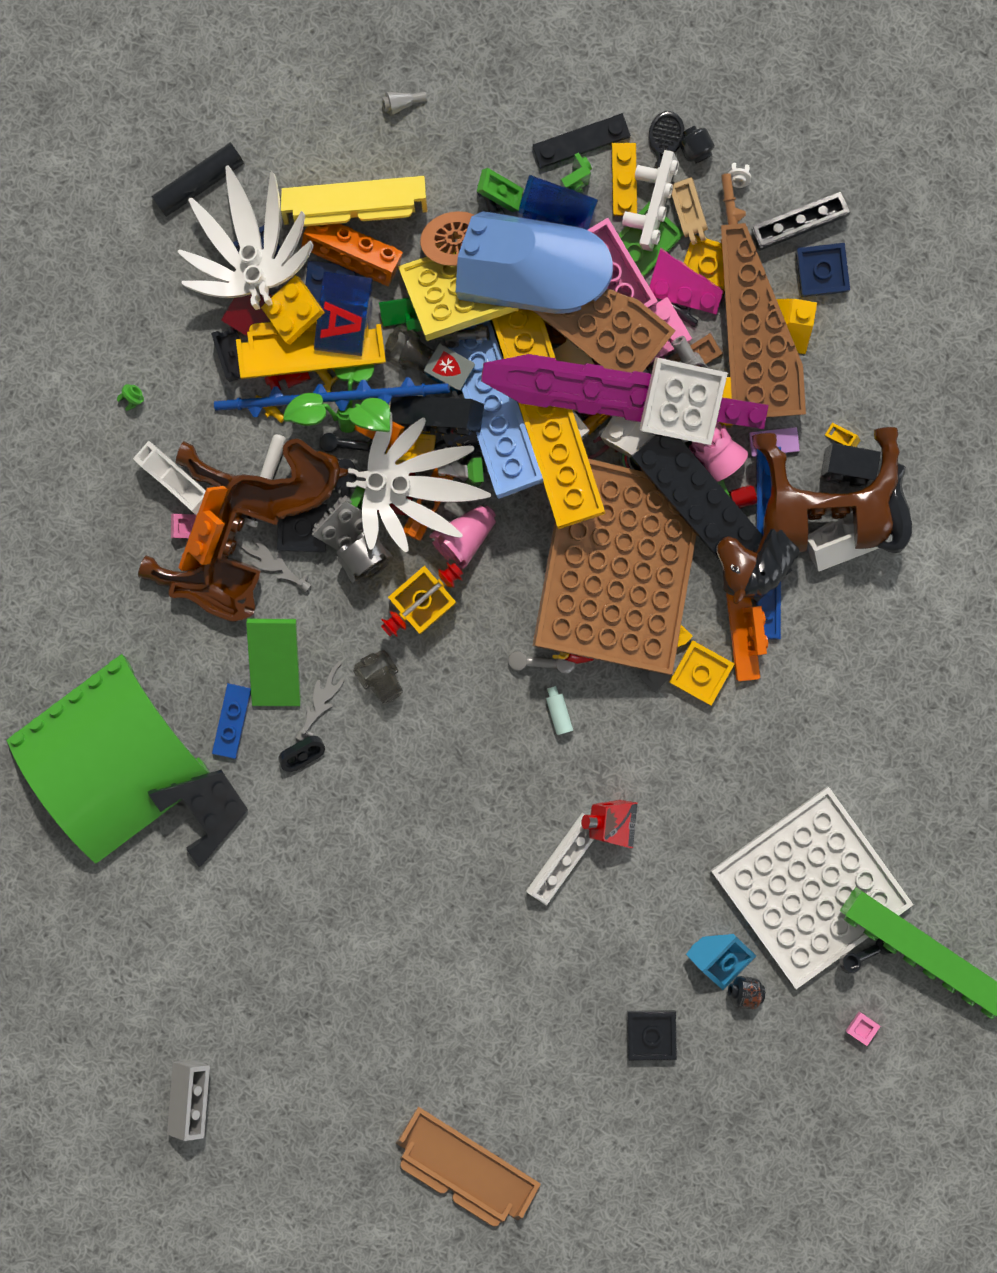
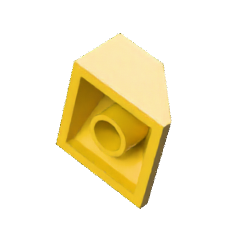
[776,299,817,354]

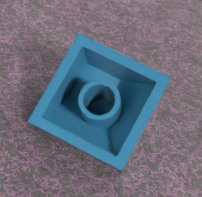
[686,934,756,990]

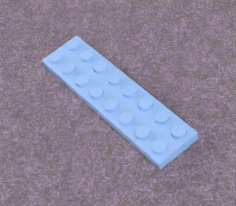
[448,320,543,499]

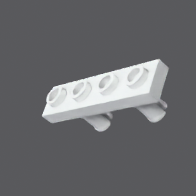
[622,150,679,251]

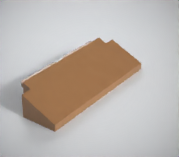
[396,1107,541,1226]

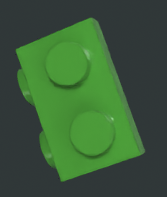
[559,152,592,199]

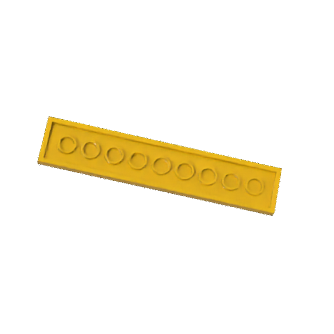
[492,309,606,529]

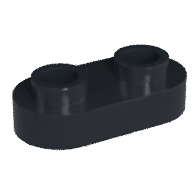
[278,736,325,772]

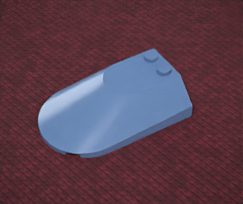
[456,211,613,314]

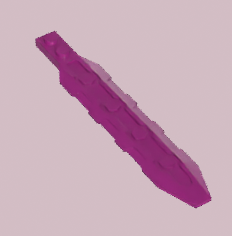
[481,354,769,429]

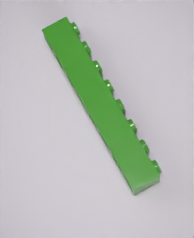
[840,887,997,1019]

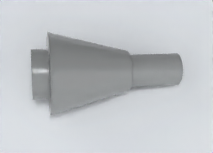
[382,91,427,116]

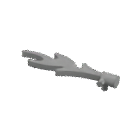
[236,538,312,593]
[296,661,344,741]

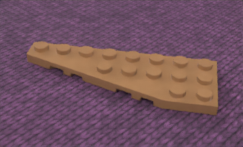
[721,223,806,418]
[532,289,676,373]

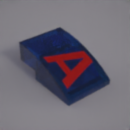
[314,272,373,356]

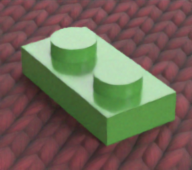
[476,168,524,212]

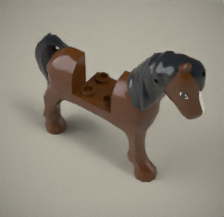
[717,427,912,604]

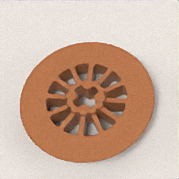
[420,211,474,266]

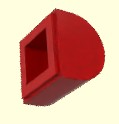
[728,485,757,509]

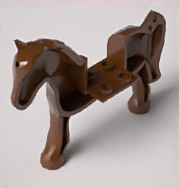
[138,438,349,621]

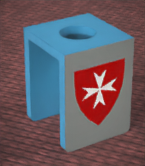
[424,344,475,395]

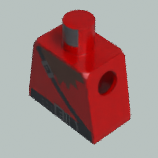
[581,800,638,848]

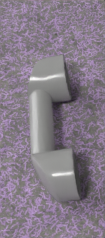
[508,651,575,674]

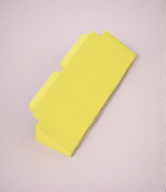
[281,176,427,227]

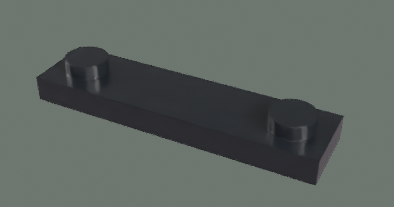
[532,113,631,169]

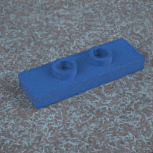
[212,683,251,759]

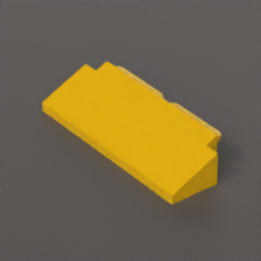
[236,313,386,379]

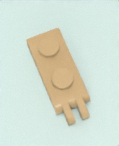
[672,177,708,245]

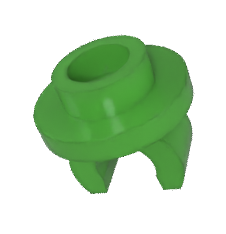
[117,384,144,411]

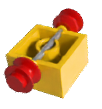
[381,562,463,637]

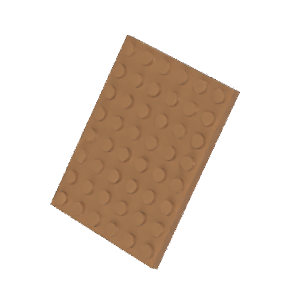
[532,459,696,675]

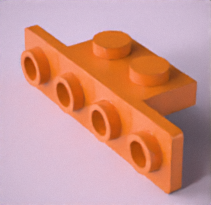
[178,486,228,571]
[726,593,768,681]

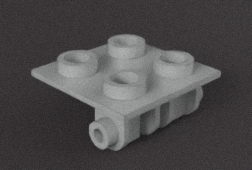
[312,495,364,550]

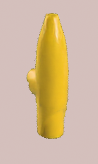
[255,395,284,423]

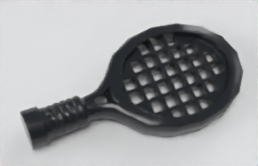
[648,111,685,169]

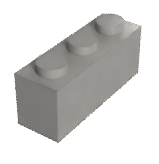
[167,1060,210,1141]

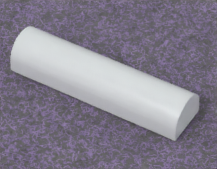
[526,812,594,905]

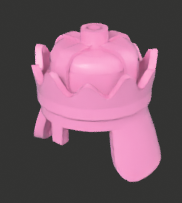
[689,422,748,482]

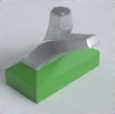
[438,447,484,487]

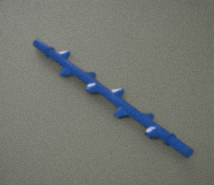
[214,377,450,418]

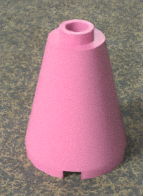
[429,505,496,571]

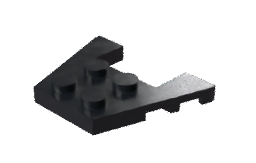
[148,770,248,867]

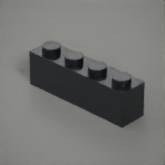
[390,396,484,436]

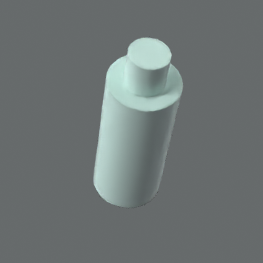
[546,686,573,735]

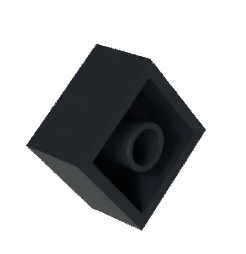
[820,443,881,488]

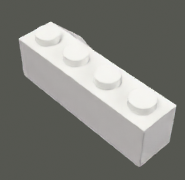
[808,511,892,572]

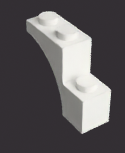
[133,441,206,515]

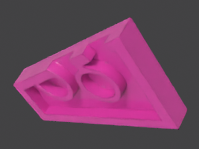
[649,247,723,314]

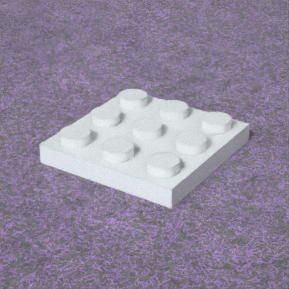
[639,357,728,445]

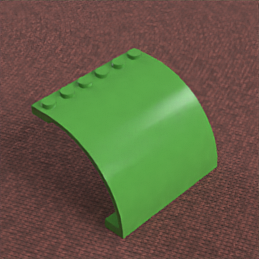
[6,654,210,864]

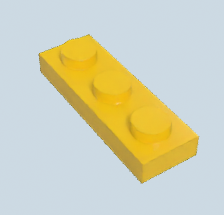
[612,143,637,216]

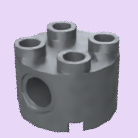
[337,532,393,585]

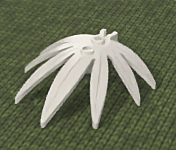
[178,166,313,310]
[346,412,491,552]

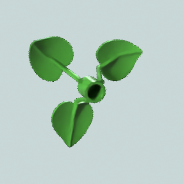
[283,365,390,433]

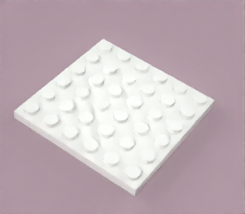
[711,786,913,989]

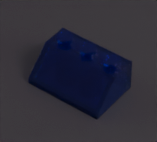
[519,175,598,230]

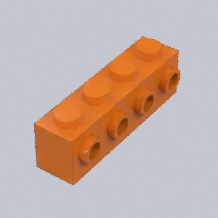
[301,223,403,287]

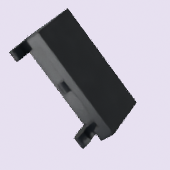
[211,327,241,382]

